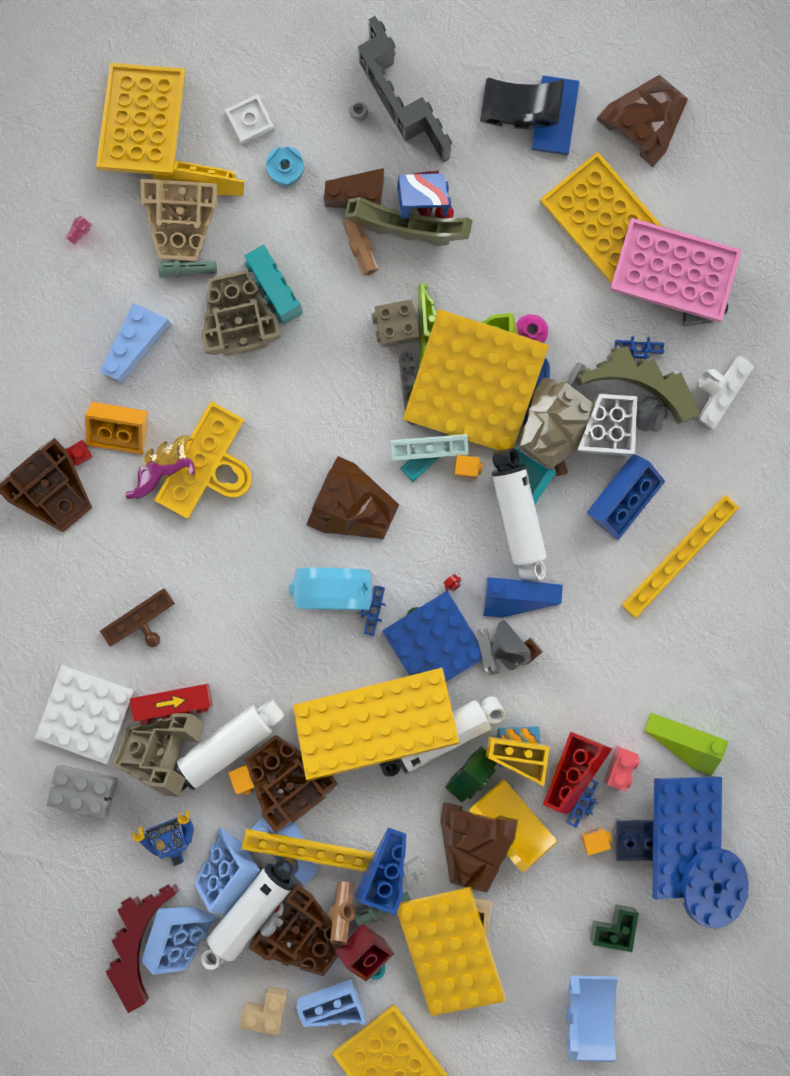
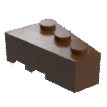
[324,168,384,209]

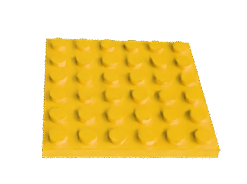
[403,308,549,450]

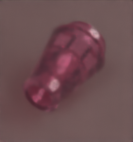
[66,215,92,244]

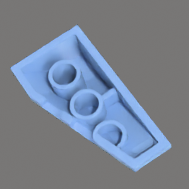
[251,817,318,885]

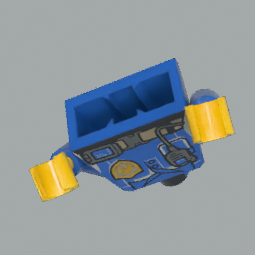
[132,810,194,866]

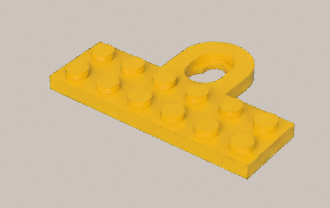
[154,401,252,519]

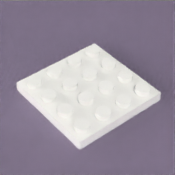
[35,665,135,764]

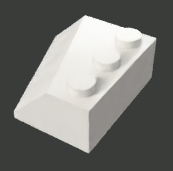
[577,394,637,457]

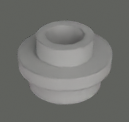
[349,102,368,121]

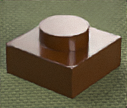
[524,637,543,665]

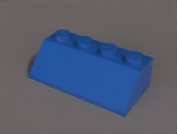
[586,454,665,540]

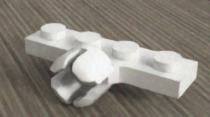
[696,356,754,430]

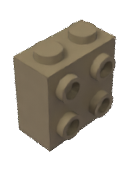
[372,299,419,347]

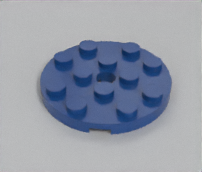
[681,847,749,929]

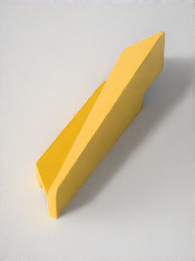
[153,161,245,196]

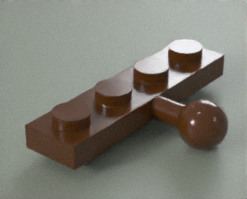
[100,588,175,647]

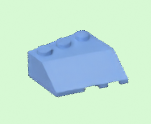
[194,827,260,915]

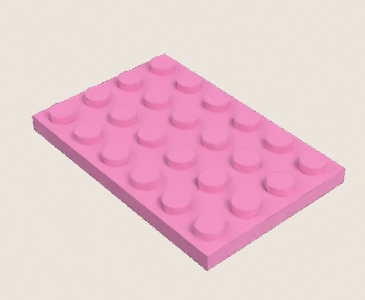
[610,218,742,323]

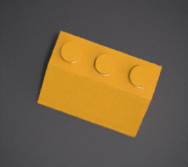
[85,402,148,455]

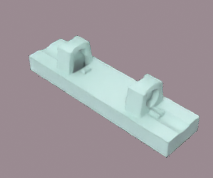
[391,434,469,461]

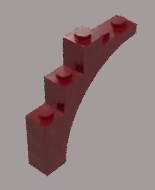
[105,883,179,1013]

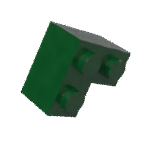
[445,746,497,803]
[590,904,639,952]

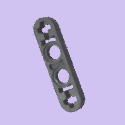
[399,351,418,426]

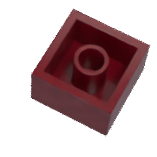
[335,924,394,982]

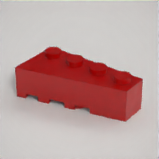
[543,731,613,814]

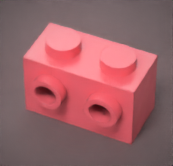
[604,746,640,792]

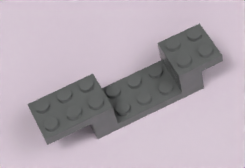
[358,16,452,162]

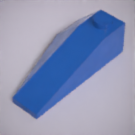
[483,577,563,618]

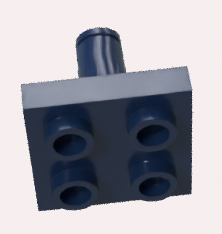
[616,820,653,861]

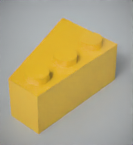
[485,736,550,786]

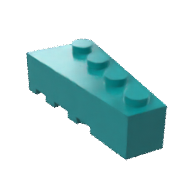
[244,244,303,324]

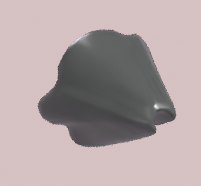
[636,396,668,432]
[491,620,531,670]

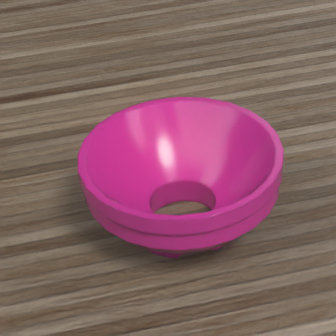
[516,314,548,343]

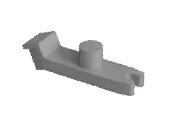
[477,628,500,675]

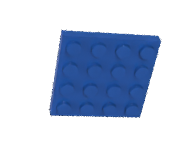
[382,591,482,682]

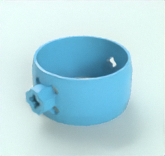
[289,568,372,610]

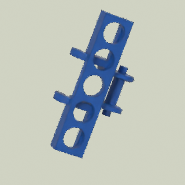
[614,336,665,360]
[358,585,386,636]
[566,779,599,828]

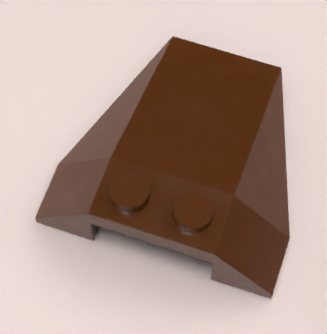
[0,437,92,532]

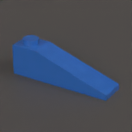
[355,827,407,915]

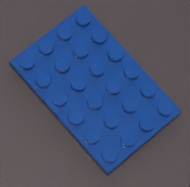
[652,776,722,900]

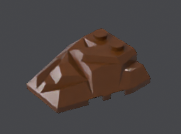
[597,75,688,167]
[306,456,399,539]
[245,735,338,833]
[440,802,518,893]
[249,883,341,976]

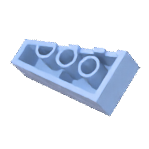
[100,303,171,384]

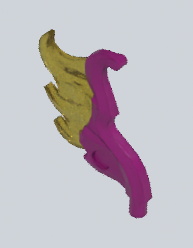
[125,435,195,500]

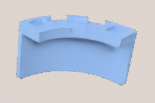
[567,976,617,1062]

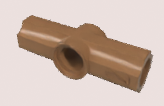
[343,219,378,276]
[329,881,355,945]

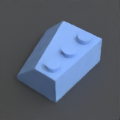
[141,906,218,975]

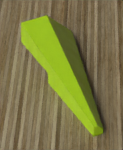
[418,283,437,367]

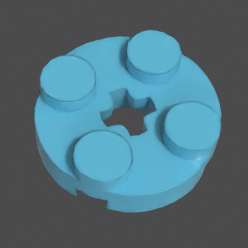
[266,146,304,186]

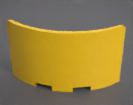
[469,780,557,873]

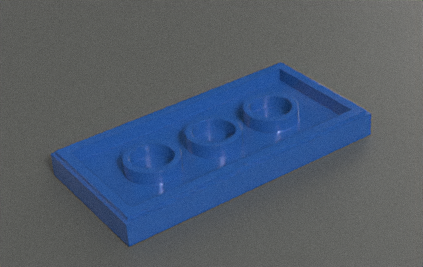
[531,75,579,155]

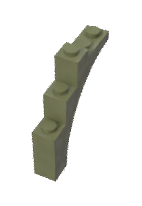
[344,197,473,246]
[576,345,700,424]

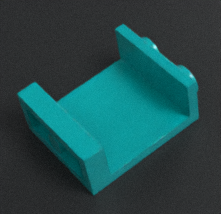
[516,447,556,505]

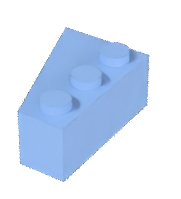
[297,978,366,1027]

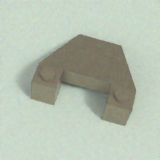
[112,713,205,797]

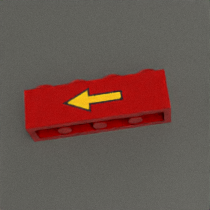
[130,683,213,724]

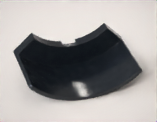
[480,77,564,129]

